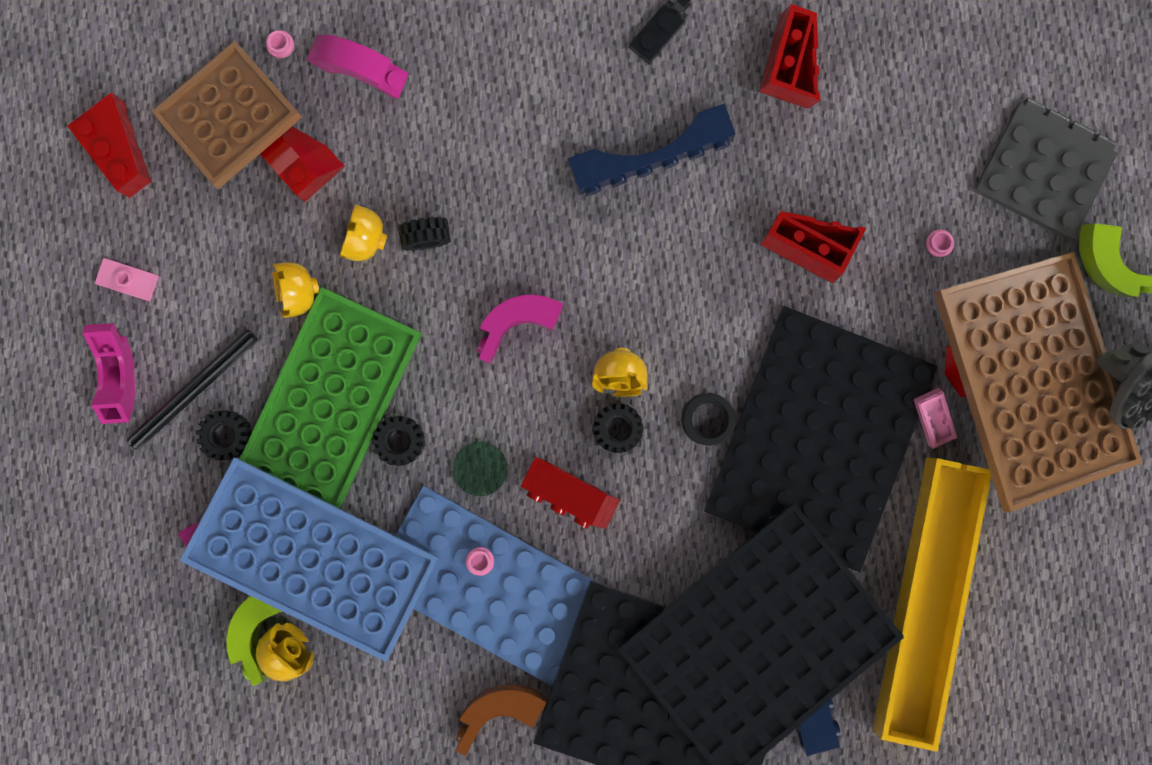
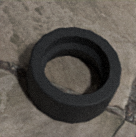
[681,393,736,446]

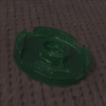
[453,442,508,496]

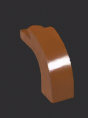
[455,684,547,756]

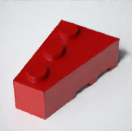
[758,4,821,109]
[67,92,152,198]
[760,211,866,284]
[520,457,621,529]

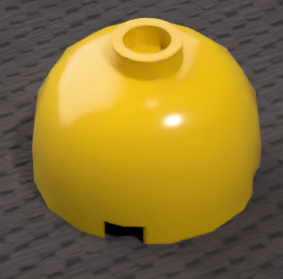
[339,204,387,261]
[272,262,319,318]
[592,347,648,397]
[255,623,314,682]

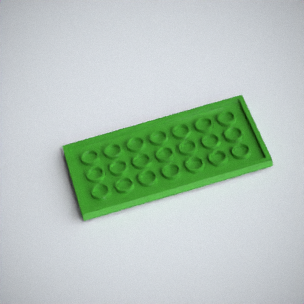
[240,287,422,509]

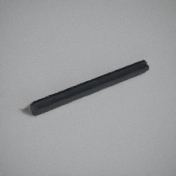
[127,330,258,449]

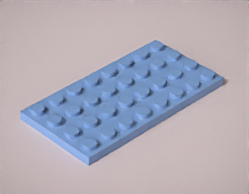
[180,457,439,662]
[396,486,599,686]

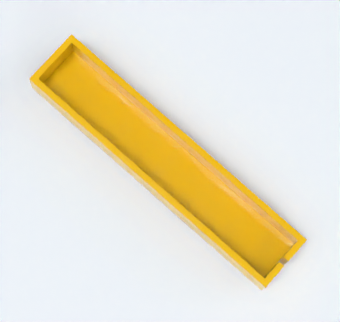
[872,457,992,752]

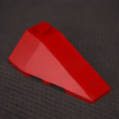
[260,126,345,202]

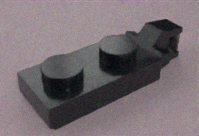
[629,0,691,65]

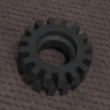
[398,217,451,251]
[593,403,644,453]
[196,410,252,461]
[372,416,425,466]

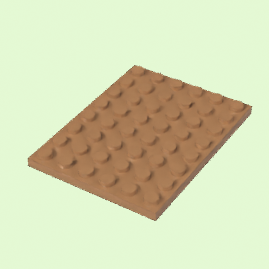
[934,252,1142,512]

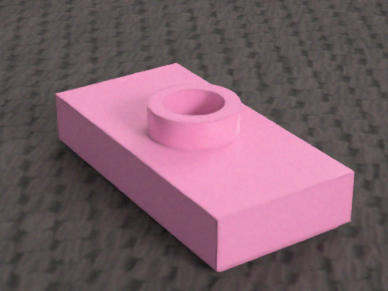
[95,258,159,301]
[913,388,958,449]

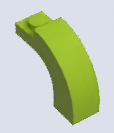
[1079,223,1152,297]
[227,596,282,686]

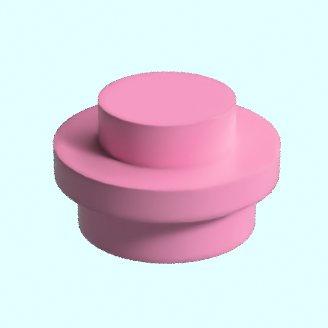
[266,30,294,58]
[926,230,954,257]
[466,547,494,576]

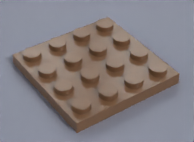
[152,41,302,189]

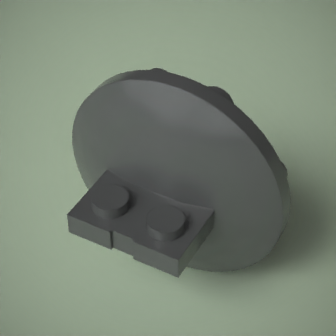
[1096,341,1152,431]

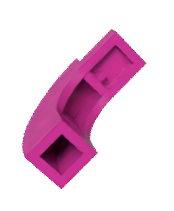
[306,35,409,99]
[477,295,563,364]
[82,323,135,424]

